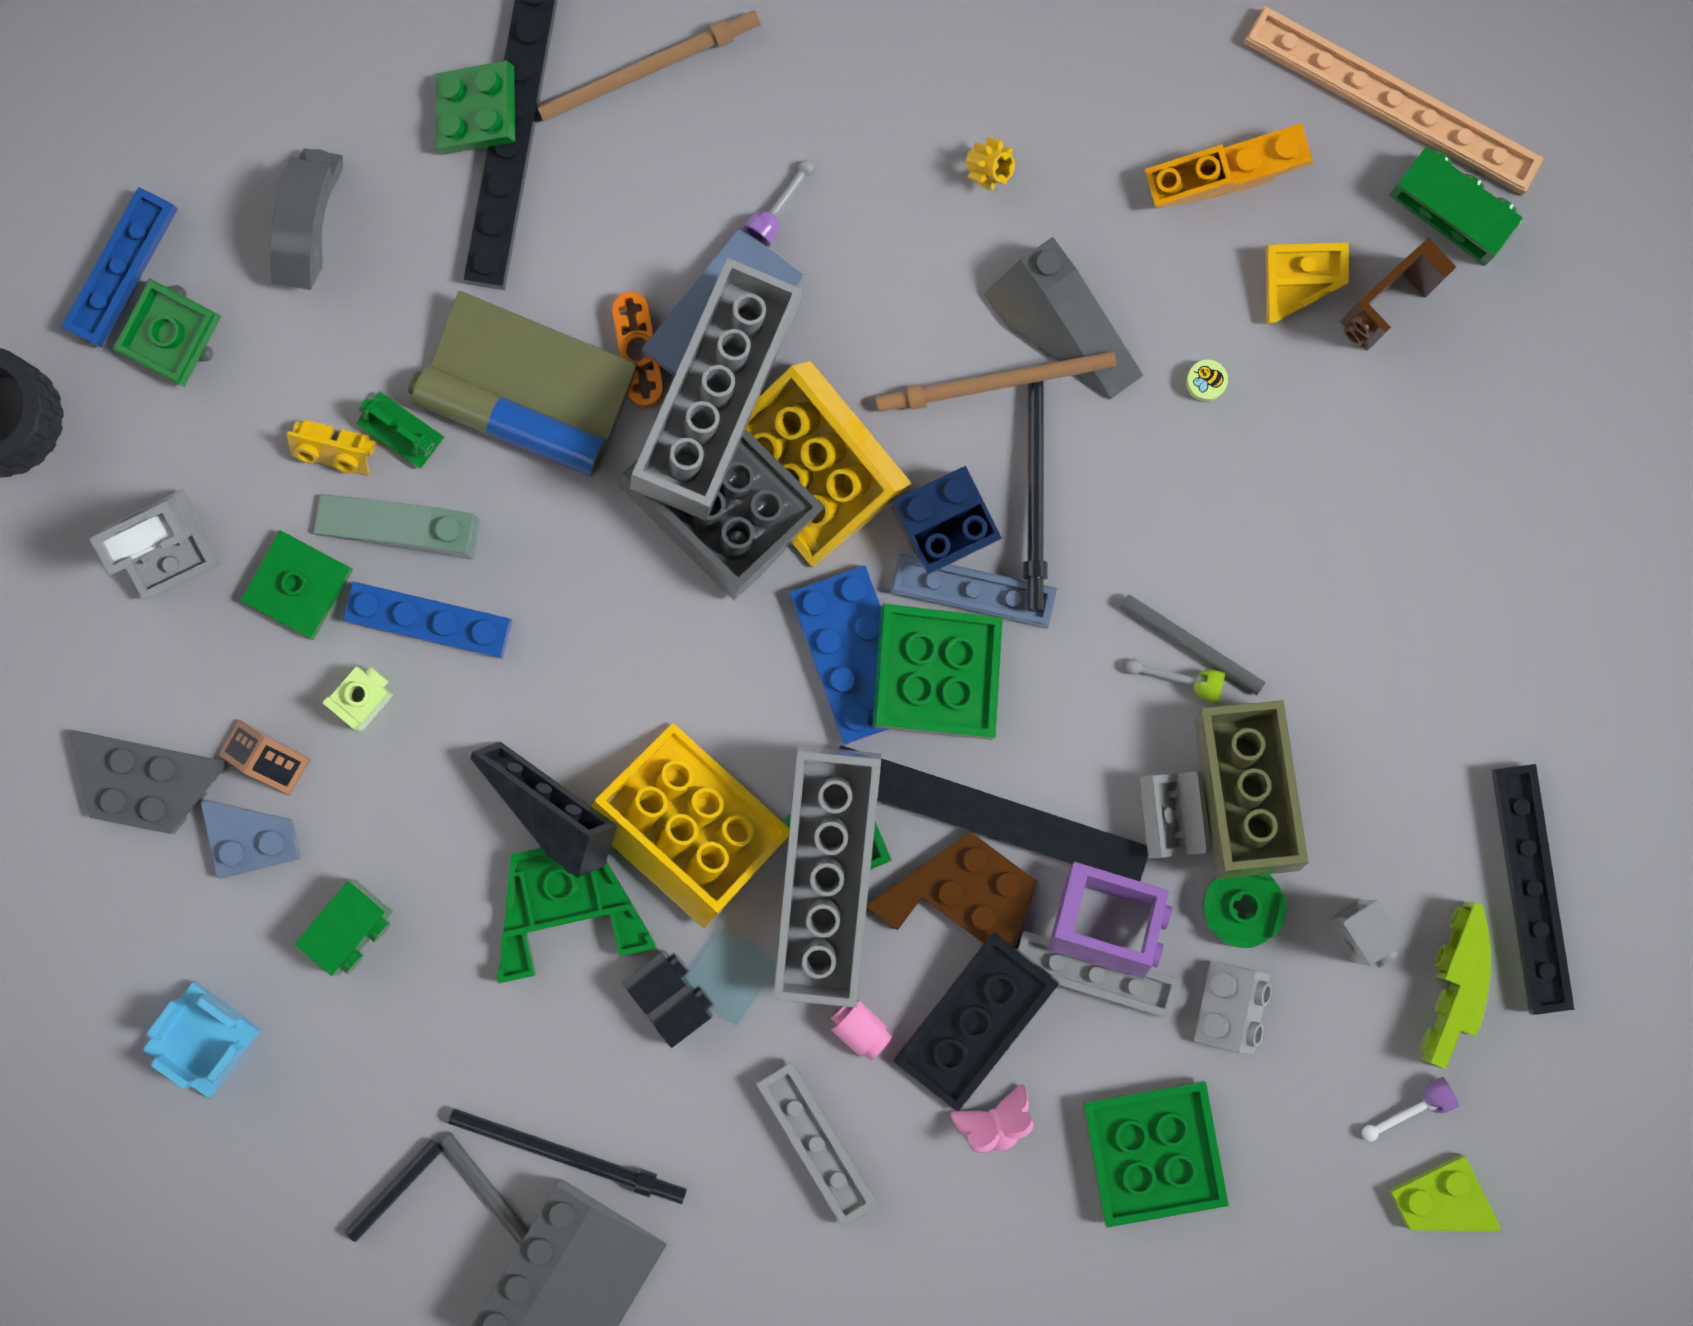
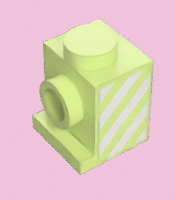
[323,666,393,732]

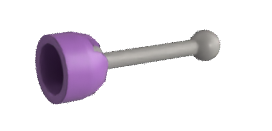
[744,160,814,246]

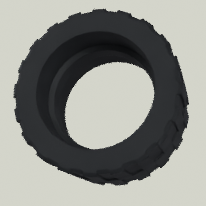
[0,348,64,478]

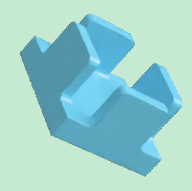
[143,982,262,1099]

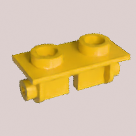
[287,419,376,476]

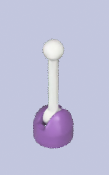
[1362,1077,1460,1142]

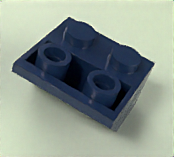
[891,465,1002,575]

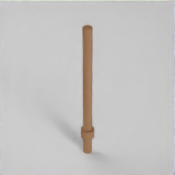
[537,10,761,121]
[876,351,1117,412]

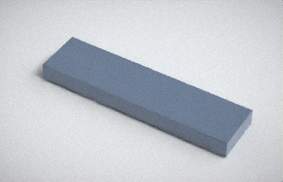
[890,553,1057,629]

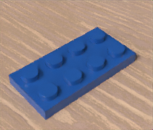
[789,565,888,745]

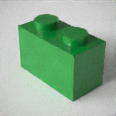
[294,880,393,976]

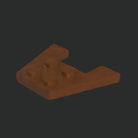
[867,832,1037,947]

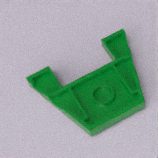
[497,847,657,984]

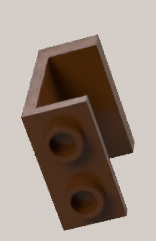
[1341,237,1456,351]

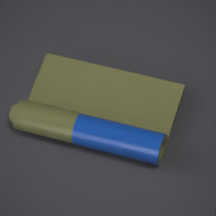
[408,290,638,477]

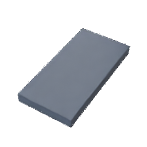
[642,227,804,377]

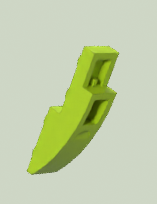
[1420,901,1491,1069]

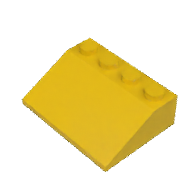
[746,361,912,567]
[591,723,790,929]

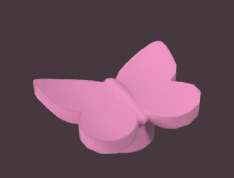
[950,1084,1034,1153]

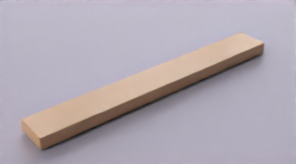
[1243,5,1544,196]

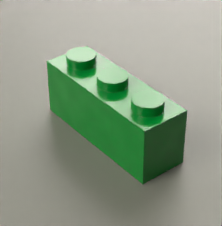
[1389,147,1524,266]

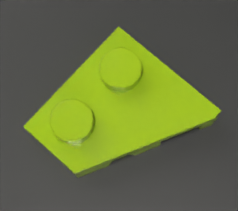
[1388,1154,1502,1232]

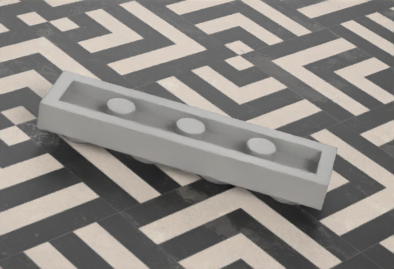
[1017,931,1182,1019]
[756,1061,878,1228]

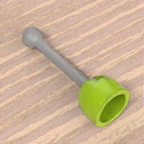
[1126,659,1225,704]

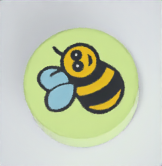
[1186,360,1228,402]

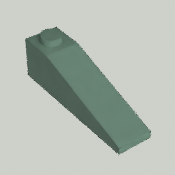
[313,494,480,560]

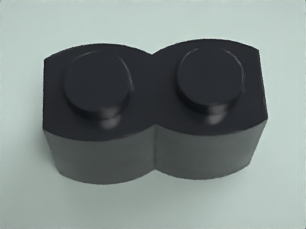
[622,950,714,1048]

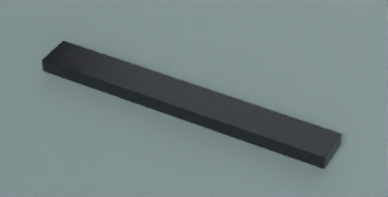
[839,745,1148,881]

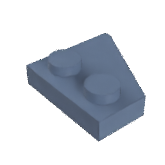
[201,800,301,879]

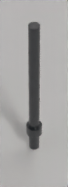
[1023,381,1048,612]
[448,1108,687,1205]

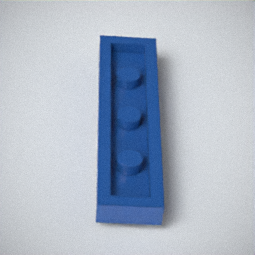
[61,187,178,348]
[343,581,512,659]

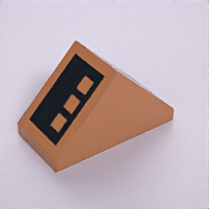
[219,720,311,795]

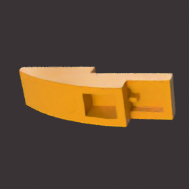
[1145,123,1313,209]

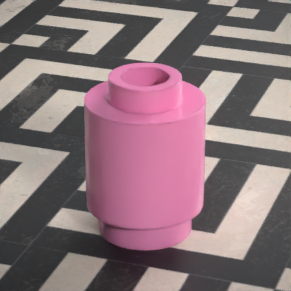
[830,999,892,1061]

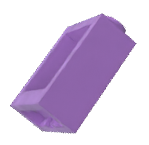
[1048,862,1172,979]

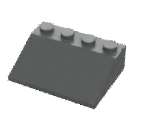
[620,429,824,601]
[471,1179,667,1326]

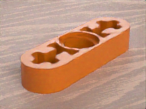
[612,291,664,409]

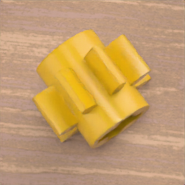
[966,137,1015,190]

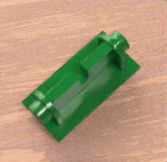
[356,391,445,469]

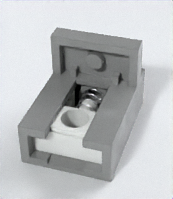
[89,489,219,601]

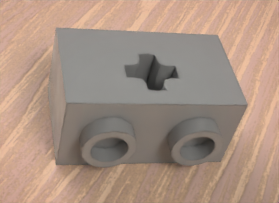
[1326,899,1405,968]

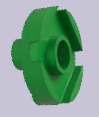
[1202,874,1287,948]

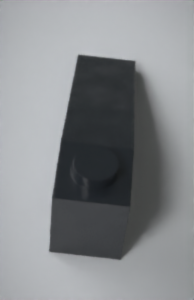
[470,742,617,878]

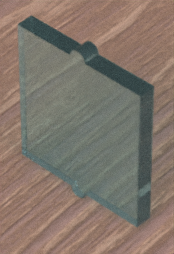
[687,927,777,1025]

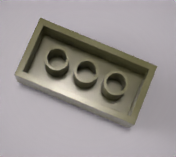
[1195,700,1309,880]

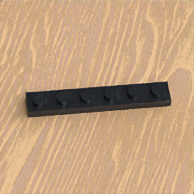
[1491,764,1575,1015]

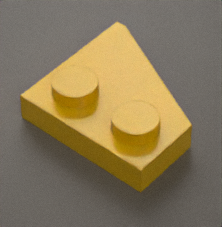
[1265,242,1349,324]

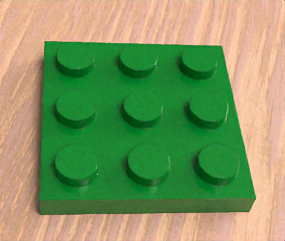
[872,604,1003,740]
[1082,1080,1229,1228]

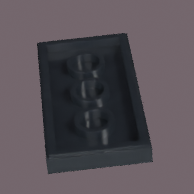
[893,931,1060,1112]

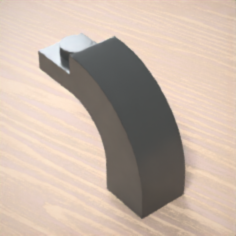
[270,148,343,290]

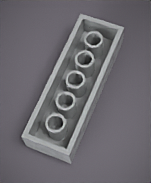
[630,258,803,520]
[773,745,882,1008]

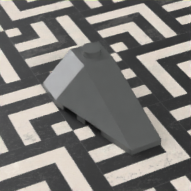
[984,237,1143,400]

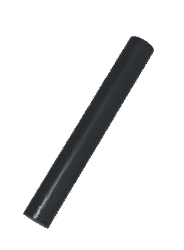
[344,1139,443,1242]

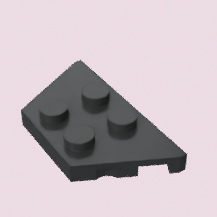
[71,730,229,834]

